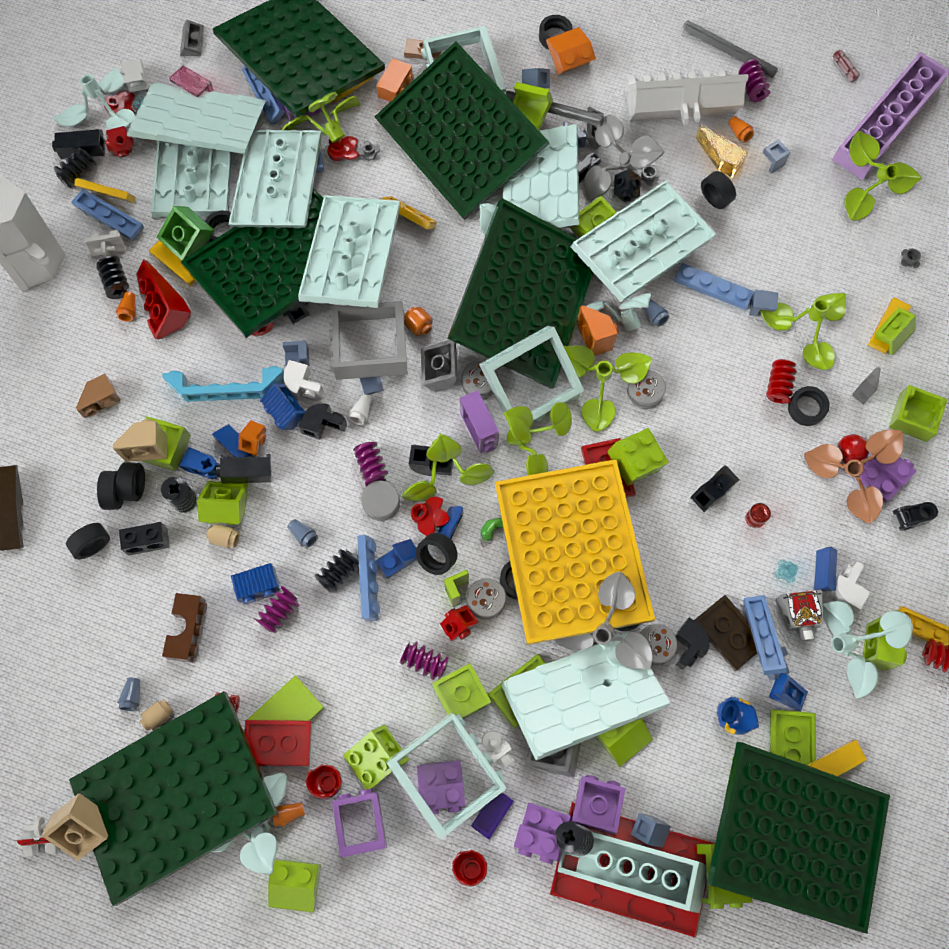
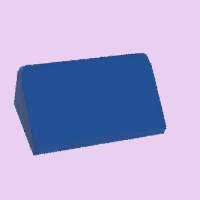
[212,424,252,457]
[437,506,464,539]
[814,547,838,591]

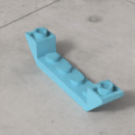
[162,366,284,402]

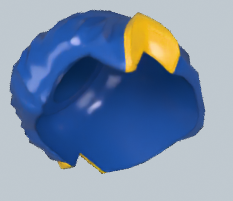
[717,697,759,735]

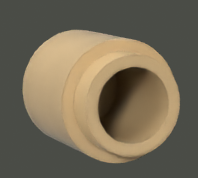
[207,524,240,549]
[140,699,174,731]

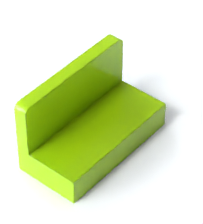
[875,307,916,355]
[444,570,469,607]

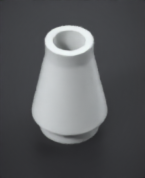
[349,394,372,425]

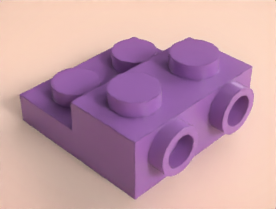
[855,457,917,503]
[417,760,466,815]
[571,775,626,835]
[514,803,572,865]

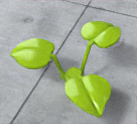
[282,92,360,143]
[844,131,922,221]
[760,293,846,371]
[564,345,652,432]
[503,402,572,475]
[402,433,495,502]

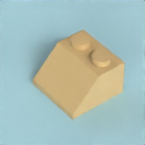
[113,419,167,462]
[41,793,108,861]

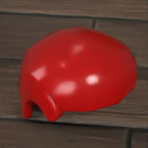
[837,434,869,464]
[305,764,342,799]
[452,850,487,887]

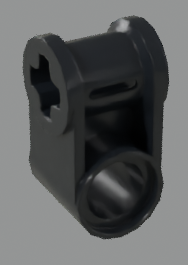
[892,502,938,531]

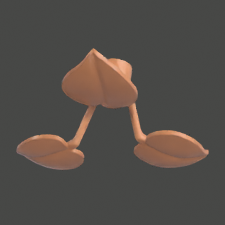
[804,429,903,524]

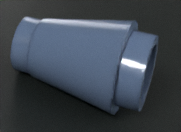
[643,298,669,327]
[287,519,318,548]
[117,677,140,711]

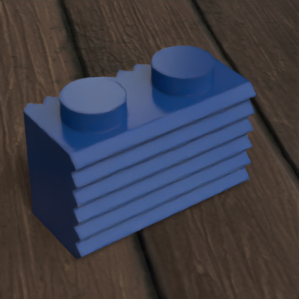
[260,384,305,430]
[231,563,281,604]

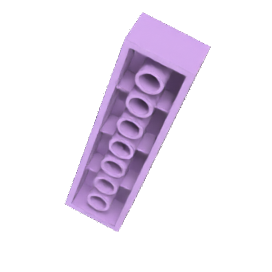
[832,52,949,180]

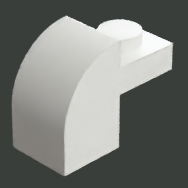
[121,59,148,92]
[284,360,324,401]
[831,561,870,613]

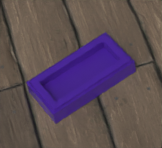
[471,793,514,839]

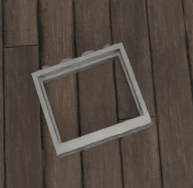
[329,301,408,380]

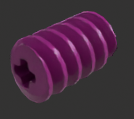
[738,59,770,102]
[353,442,389,486]
[253,586,300,634]
[400,641,449,680]

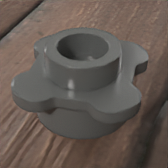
[358,141,380,161]
[638,165,660,185]
[901,248,921,268]

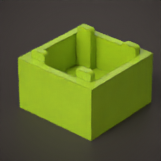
[569,195,617,238]
[888,385,948,442]
[141,416,191,472]
[432,663,491,720]

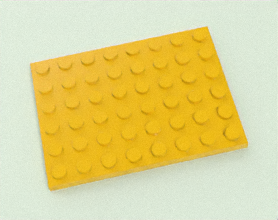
[495,459,655,645]

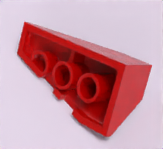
[136,259,191,340]

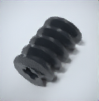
[54,148,97,188]
[96,256,129,299]
[161,477,197,513]
[314,549,359,593]
[556,821,594,856]

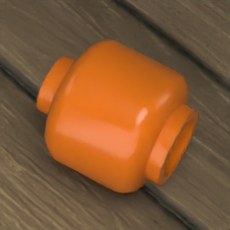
[404,307,433,336]

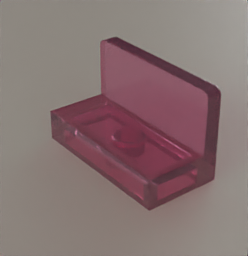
[169,65,213,97]

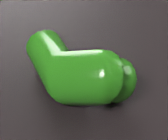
[480,517,503,541]

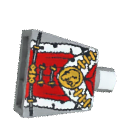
[776,590,823,641]

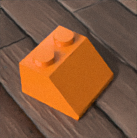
[546,27,596,75]
[577,305,619,356]

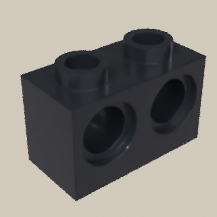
[119,522,170,556]

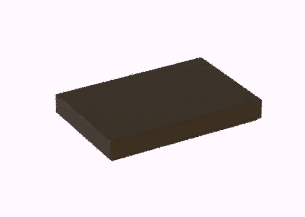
[694,595,757,671]

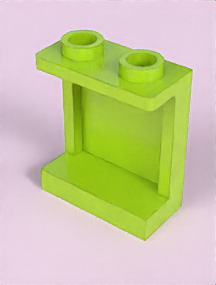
[513,82,553,130]
[697,844,752,909]

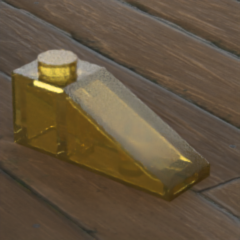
[696,124,748,178]

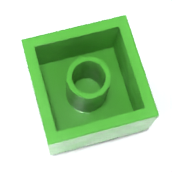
[157,206,214,260]

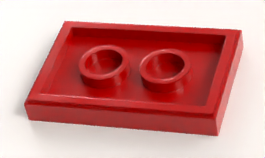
[581,438,636,498]
[244,720,312,767]

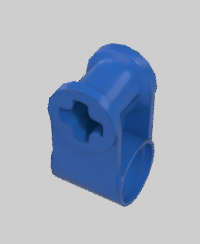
[179,448,220,479]

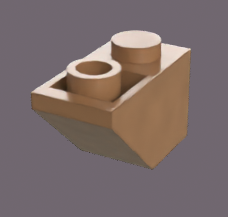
[76,373,121,418]

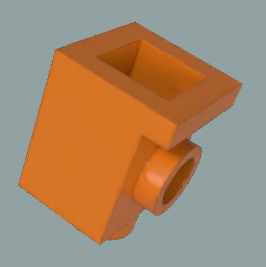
[238,420,267,456]

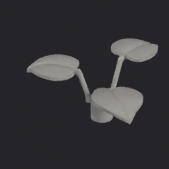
[584,115,665,201]
[554,572,653,670]

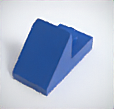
[376,539,417,579]
[769,673,808,712]

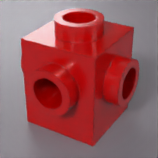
[105,126,134,158]
[440,605,479,641]

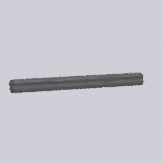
[683,20,778,77]
[506,90,604,126]

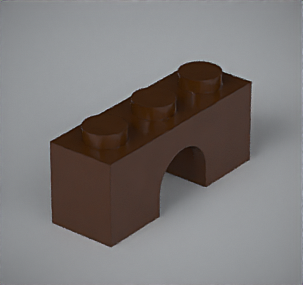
[162,593,207,663]

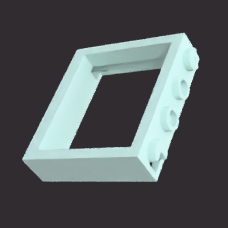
[421,25,506,93]
[479,326,584,420]
[386,712,507,840]

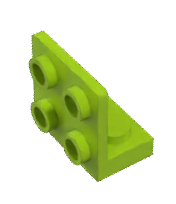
[343,724,409,790]

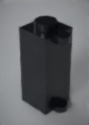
[52,129,105,159]
[216,454,271,484]

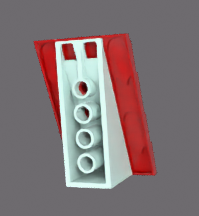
[550,802,715,937]

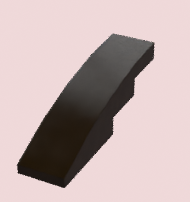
[0,465,24,551]

